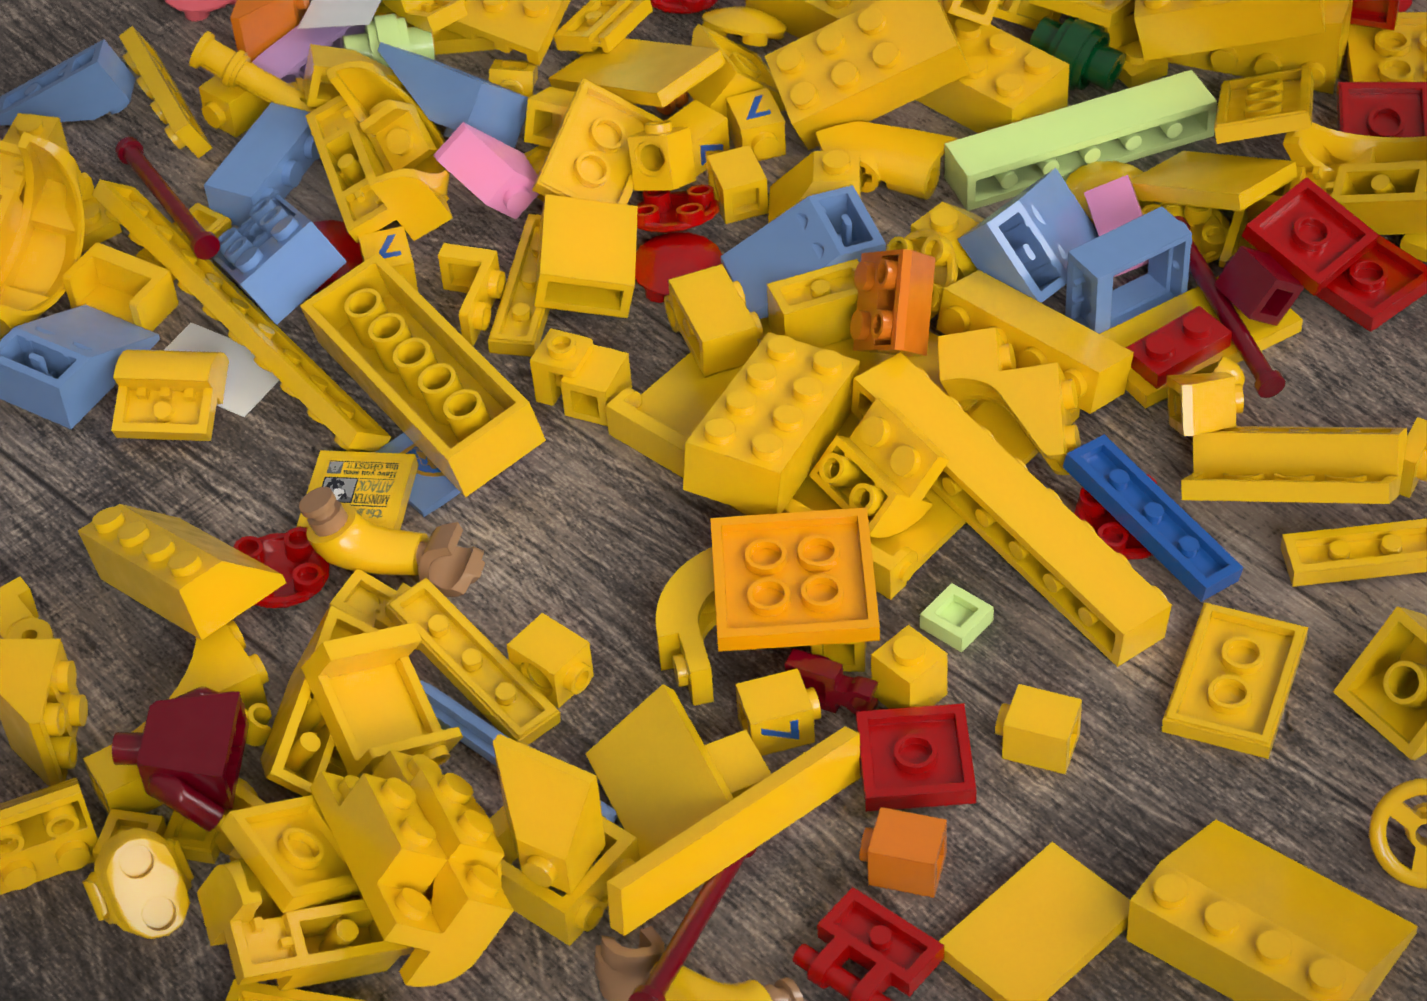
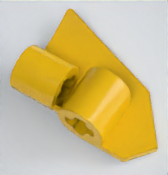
[815,121,958,200]

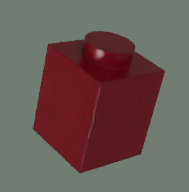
[1213,246,1305,326]

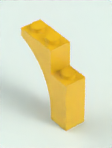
[83,620,269,815]

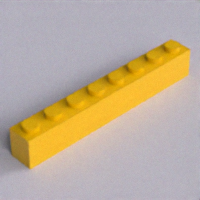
[851,352,1172,667]

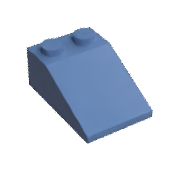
[378,42,529,148]

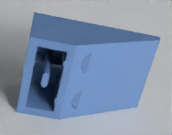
[958,168,1099,303]
[721,185,886,319]
[213,194,347,325]
[0,304,160,429]

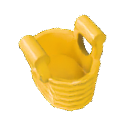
[82,827,194,939]

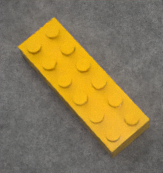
[300,252,546,498]

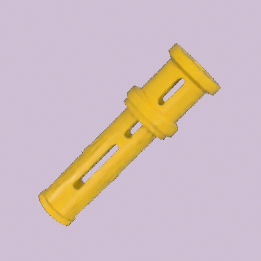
[189,31,318,112]

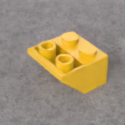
[0,639,88,787]
[0,777,98,895]

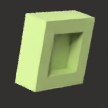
[920,583,994,652]

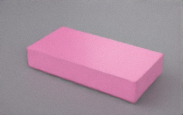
[1084,175,1149,277]

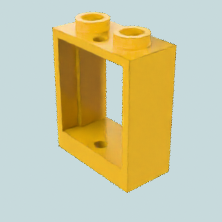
[490,805,640,946]

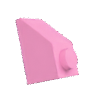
[434,122,539,220]

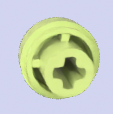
[342,14,435,68]

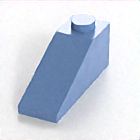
[0,39,136,126]

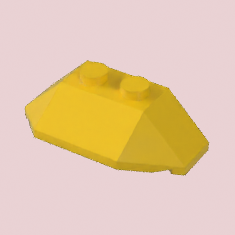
[260,605,378,796]

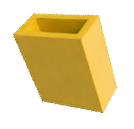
[534,194,638,318]

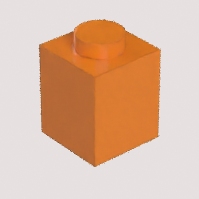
[859,807,947,898]

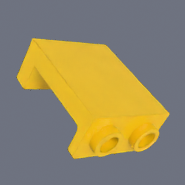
[301,623,463,778]

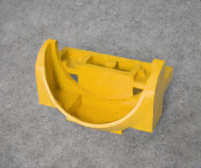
[305,61,453,243]
[1283,122,1427,235]
[0,132,87,340]
[310,750,514,987]
[197,858,434,991]

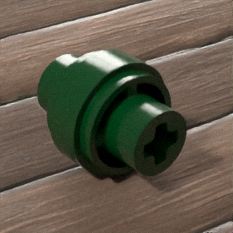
[1029,16,1126,90]

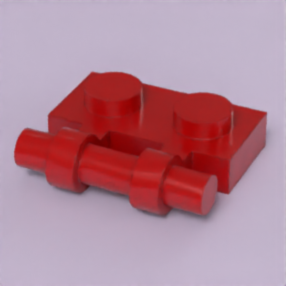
[792,887,944,1001]

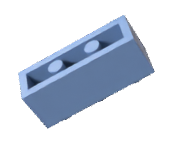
[204,102,320,227]

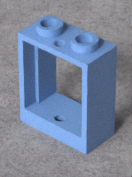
[1065,206,1192,334]

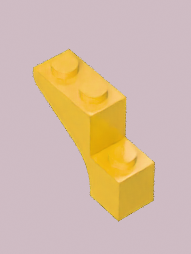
[938,327,1081,475]

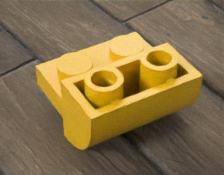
[111,349,229,441]
[809,398,950,538]

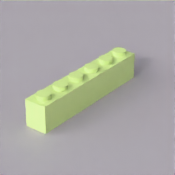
[944,70,1217,211]

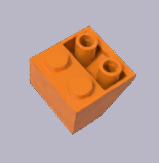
[850,249,935,356]

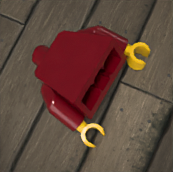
[112,687,272,855]

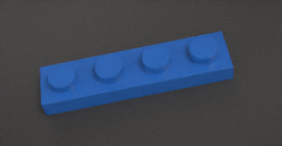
[1063,434,1244,602]

